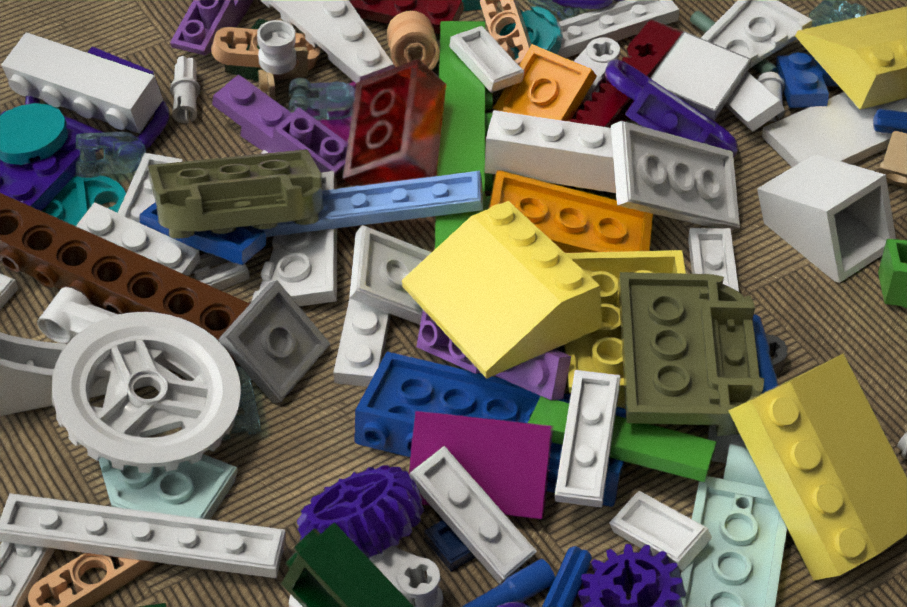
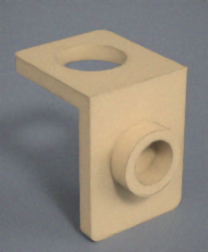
[258,47,308,101]
[878,131,907,188]

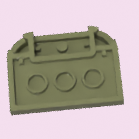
[148,149,323,239]
[618,272,764,436]

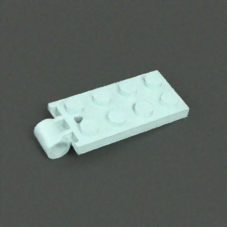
[681,444,787,607]

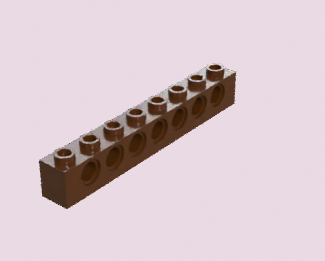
[0,193,250,374]

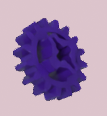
[578,544,686,607]

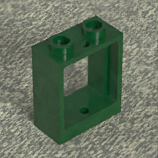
[281,522,414,607]

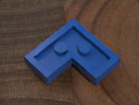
[776,52,839,108]

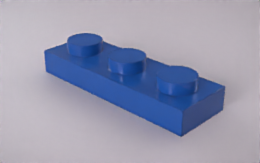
[139,202,266,265]

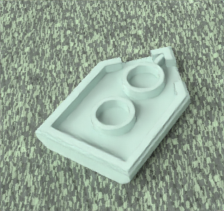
[98,454,238,520]

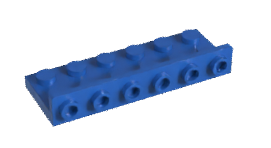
[354,352,626,507]

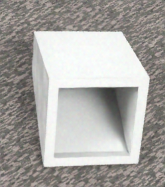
[757,154,896,283]

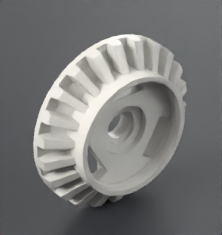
[52,312,241,473]

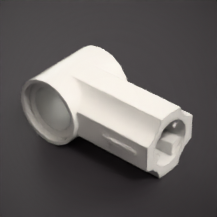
[37,287,118,344]

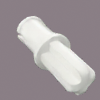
[170,56,200,123]

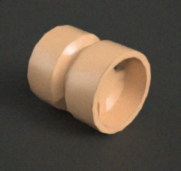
[387,11,440,76]

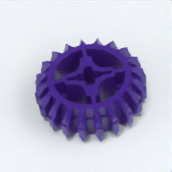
[297,465,424,558]

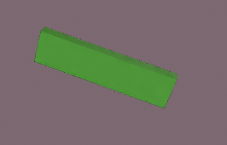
[528,396,717,482]

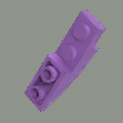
[170,0,253,55]
[212,74,359,176]
[416,310,571,400]

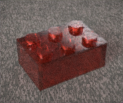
[343,59,446,187]

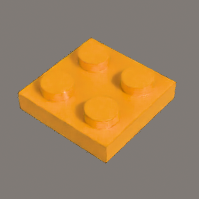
[493,44,597,122]

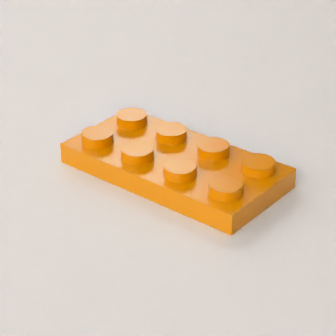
[488,170,653,253]

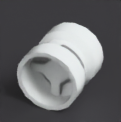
[257,20,296,74]

